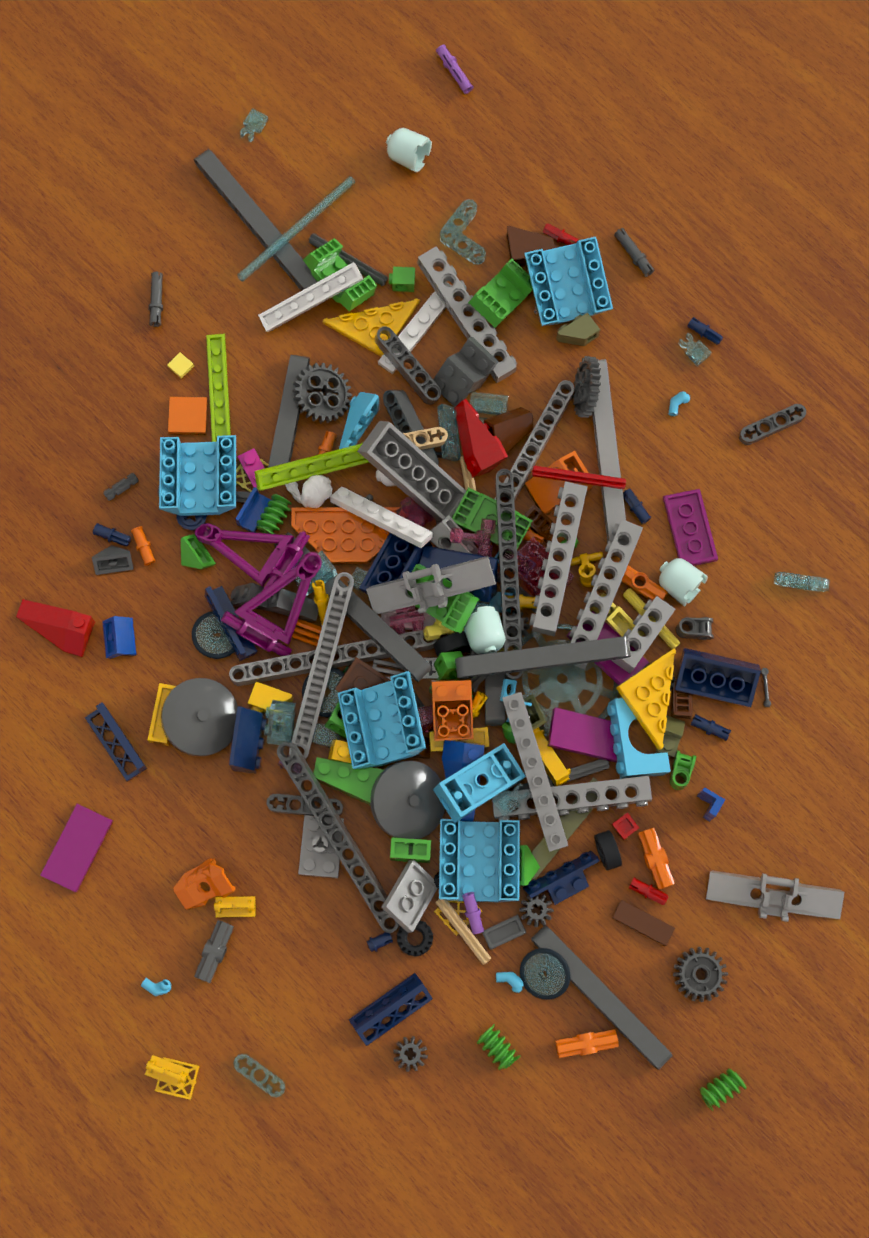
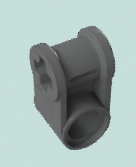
[676,617,714,640]

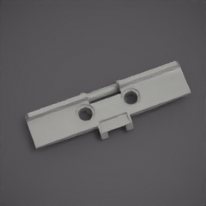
[366,556,496,614]
[706,870,845,922]

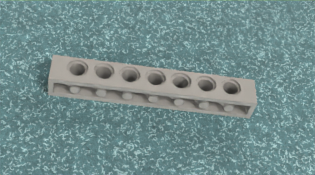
[417,246,517,383]
[529,482,588,636]
[566,519,643,670]
[502,692,568,852]
[492,776,652,821]

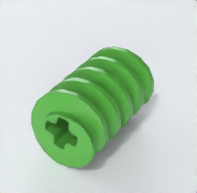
[256,494,292,534]
[477,1024,520,1070]
[700,1068,747,1112]

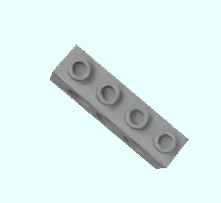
[430,515,498,574]
[611,596,675,673]

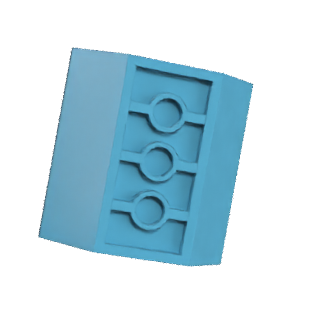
[524,237,613,326]
[159,435,236,516]
[338,671,426,769]
[439,819,520,902]

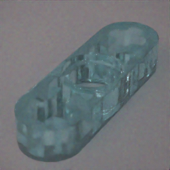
[774,572,830,592]
[234,1054,286,1097]

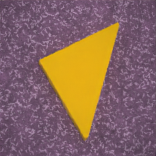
[323,298,420,357]
[616,648,676,751]

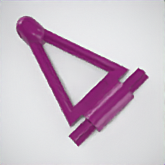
[195,523,310,596]
[221,552,322,656]

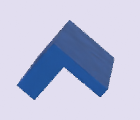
[236,487,272,533]
[102,616,136,659]
[697,787,725,822]

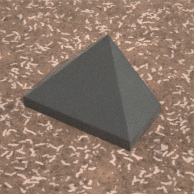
[92,545,134,575]

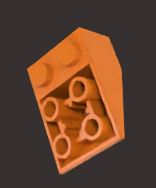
[525,451,593,514]
[431,679,474,741]

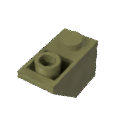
[556,313,600,346]

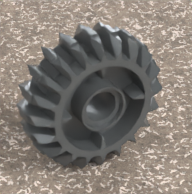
[673,947,728,1002]

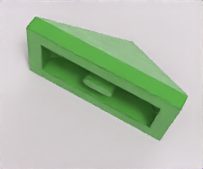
[181,534,216,569]
[519,845,540,886]

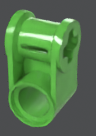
[670,750,696,790]

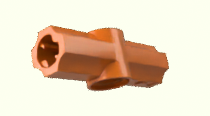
[611,561,668,601]
[638,828,675,890]
[555,1029,619,1058]

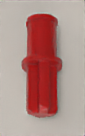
[543,223,579,245]
[629,877,669,905]

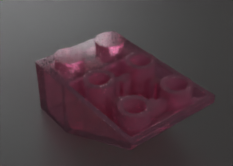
[509,537,574,598]

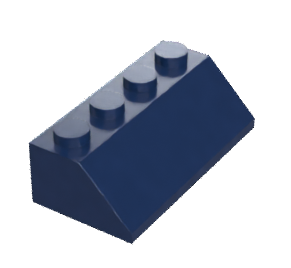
[359,533,433,610]
[419,546,498,602]
[675,648,761,707]

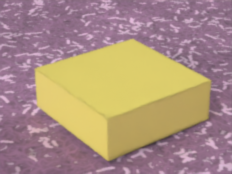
[167,353,194,379]

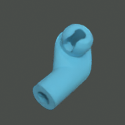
[668,392,690,416]
[496,972,524,993]
[141,978,171,996]

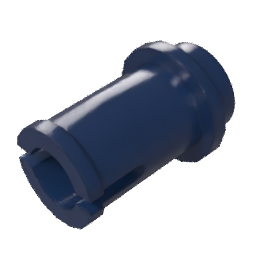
[366,932,393,952]

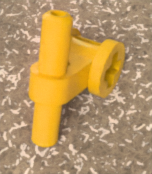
[570,552,604,587]

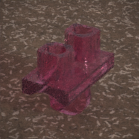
[396,497,433,527]
[389,606,425,634]

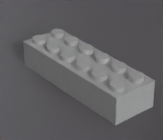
[357,421,466,522]

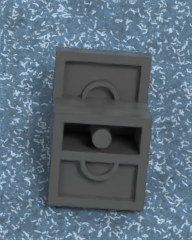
[433,337,499,407]

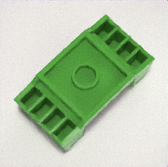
[303,238,377,311]
[468,259,533,328]
[452,487,533,555]
[407,564,479,633]

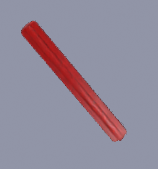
[532,466,626,489]

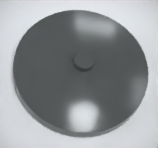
[161,678,238,757]
[371,761,445,839]

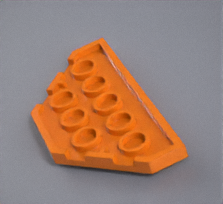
[291,507,405,564]

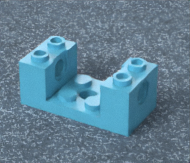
[433,743,526,823]

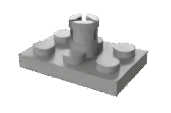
[298,815,344,879]
[381,859,438,933]

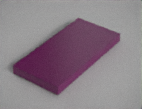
[663,489,718,566]
[566,611,649,685]
[548,707,617,763]
[40,804,113,893]

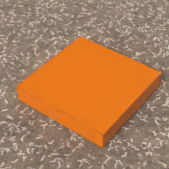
[168,397,208,435]

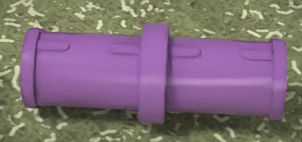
[462,892,484,934]

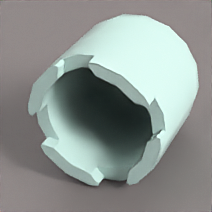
[386,128,432,172]
[659,558,708,606]
[464,606,506,655]

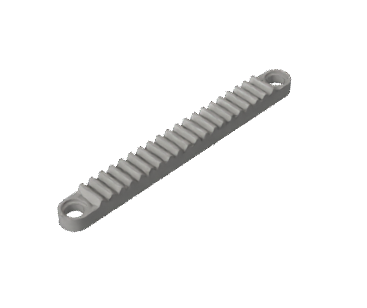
[289,572,354,759]

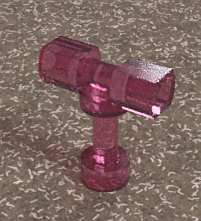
[450,518,496,557]

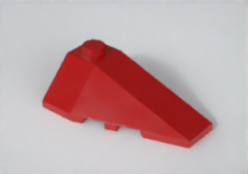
[454,399,508,478]

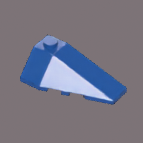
[442,740,485,822]

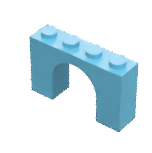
[607,698,671,779]

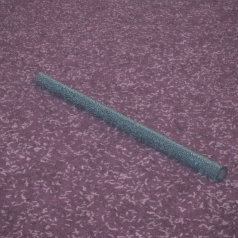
[237,176,355,282]

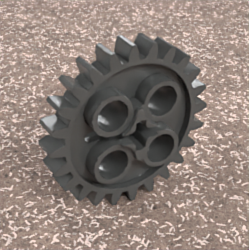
[573,356,601,418]
[292,363,352,423]

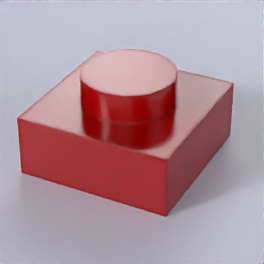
[611,812,639,840]

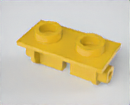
[214,896,256,918]
[145,1055,190,1089]

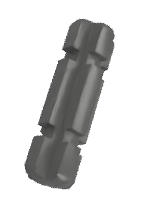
[103,473,138,501]

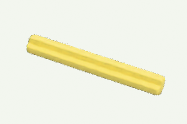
[623,588,680,649]

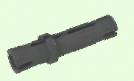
[614,228,655,277]
[148,272,163,327]

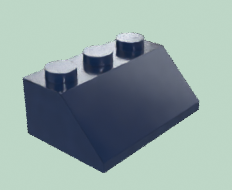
[229,706,267,774]

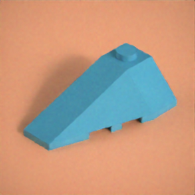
[339,392,380,449]

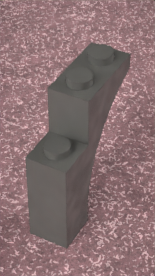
[231,583,318,622]

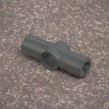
[194,920,234,983]

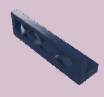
[204,586,257,661]
[85,702,147,782]
[349,973,433,1046]

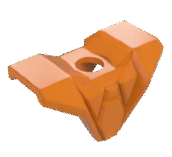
[173,858,235,910]

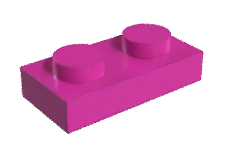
[237,448,265,488]

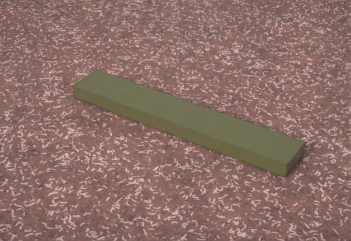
[532,777,607,880]

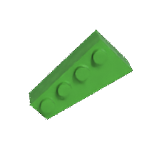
[314,757,383,806]

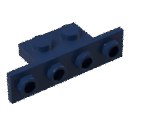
[522,851,600,905]

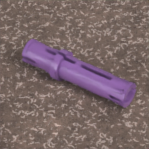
[436,45,474,94]

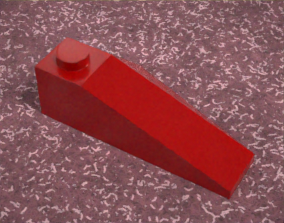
[16,599,95,657]

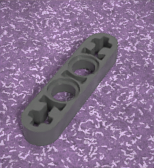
[739,404,806,445]
[267,794,343,817]

